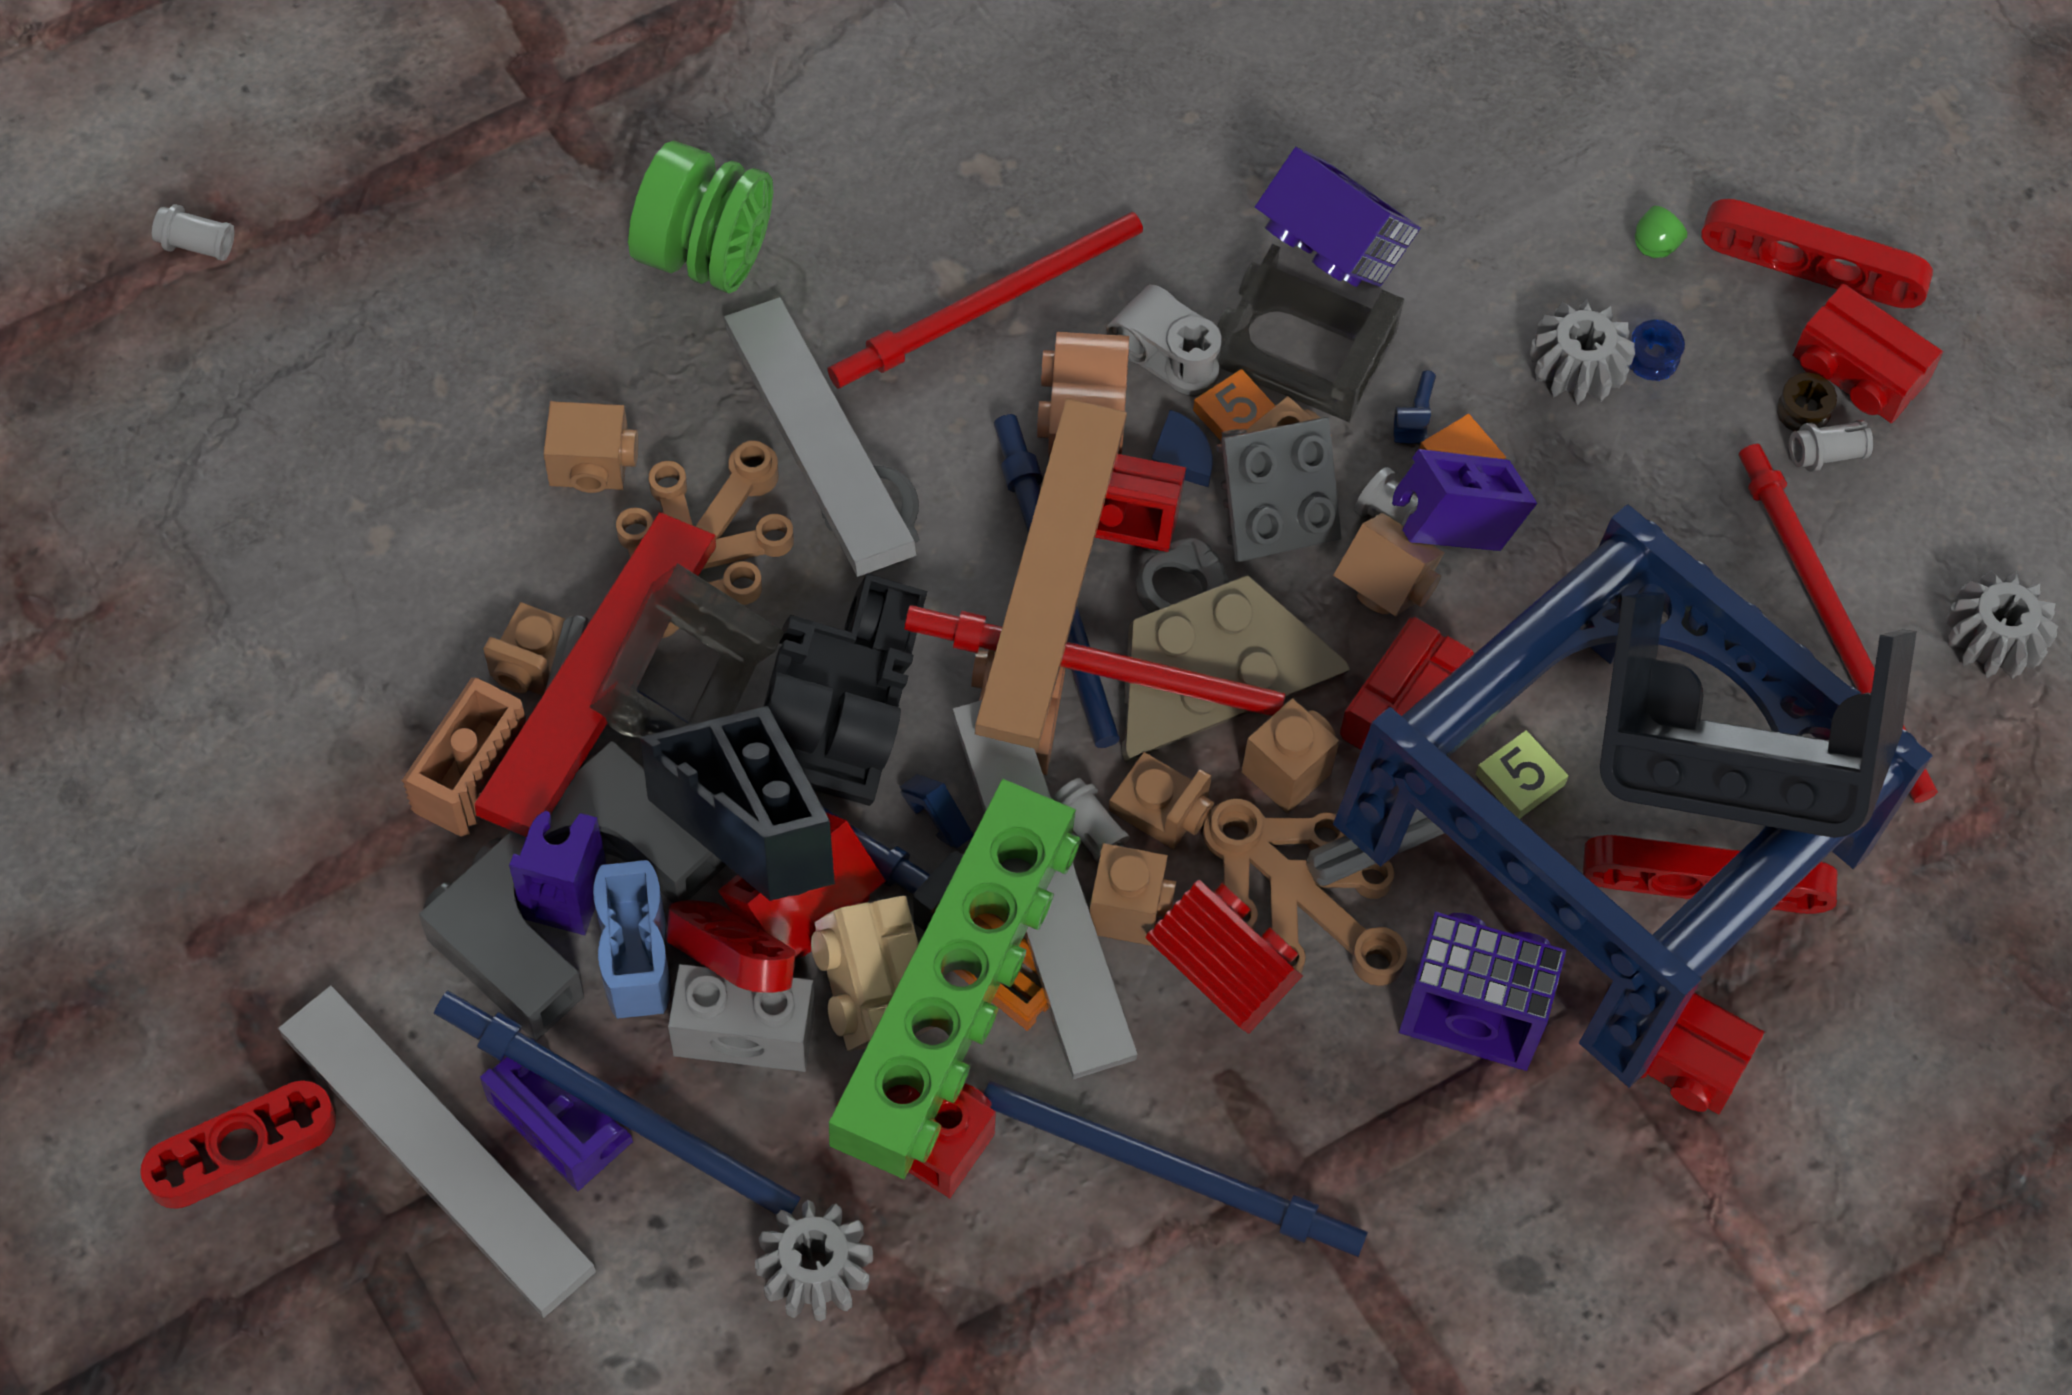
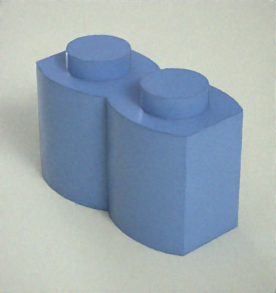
[593,860,671,1019]

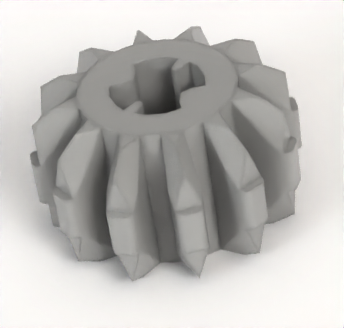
[1530,299,1635,406]
[1946,570,2058,680]
[755,1199,873,1322]

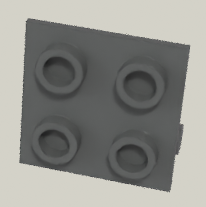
[1217,417,1342,562]

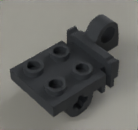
[763,573,928,806]

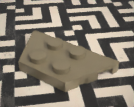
[1121,575,1350,762]

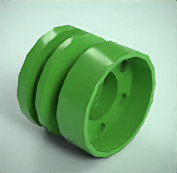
[628,140,774,294]

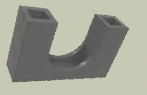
[419,741,726,1041]

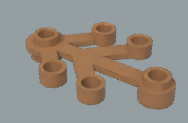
[616,441,794,639]
[1203,799,1407,986]

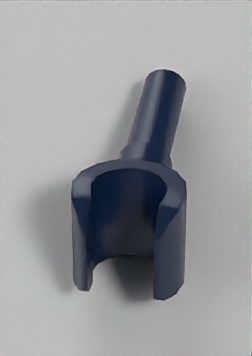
[1393,370,1436,444]

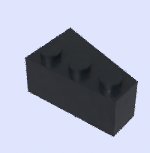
[640,706,835,901]

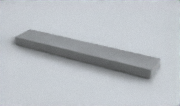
[724,297,916,577]
[952,700,1138,1079]
[278,985,596,1318]

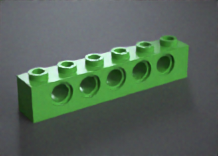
[829,778,1081,1180]

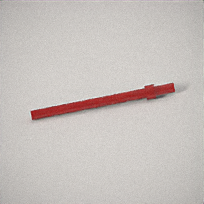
[827,212,1143,389]
[904,605,1285,716]

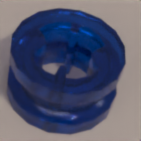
[1629,319,1685,381]

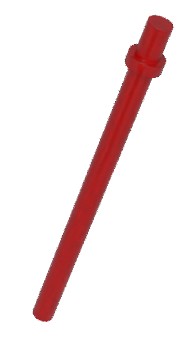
[1738,443,1938,803]

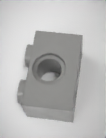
[668,964,815,1072]

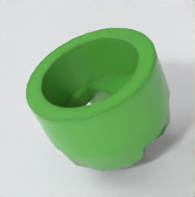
[1635,206,1687,259]

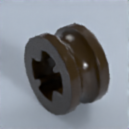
[1777,372,1837,432]

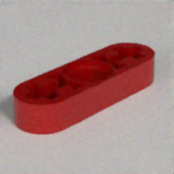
[666,900,795,993]
[140,1081,336,1209]

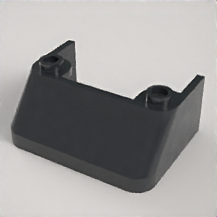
[1600,592,1917,838]

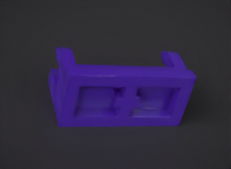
[1392,449,1538,551]
[509,811,607,936]
[480,1038,633,1192]

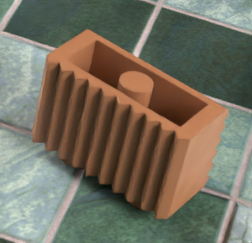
[402,677,526,837]

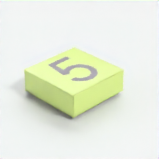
[1475,730,1569,819]

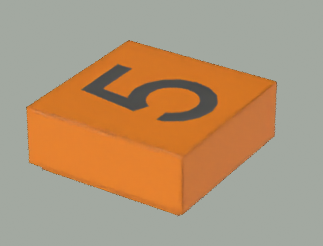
[1193,369,1275,442]

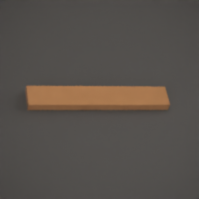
[975,398,1127,750]

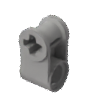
[1106,284,1222,395]

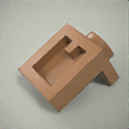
[483,602,565,696]
[1109,752,1214,850]

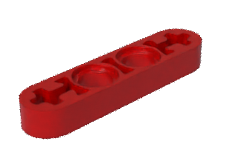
[1701,199,1933,309]
[1583,835,1838,914]

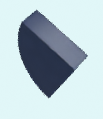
[1151,410,1213,488]
[899,774,974,849]

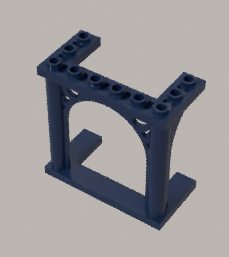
[1333,504,1933,1088]

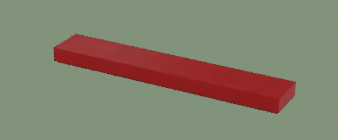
[474,512,716,837]

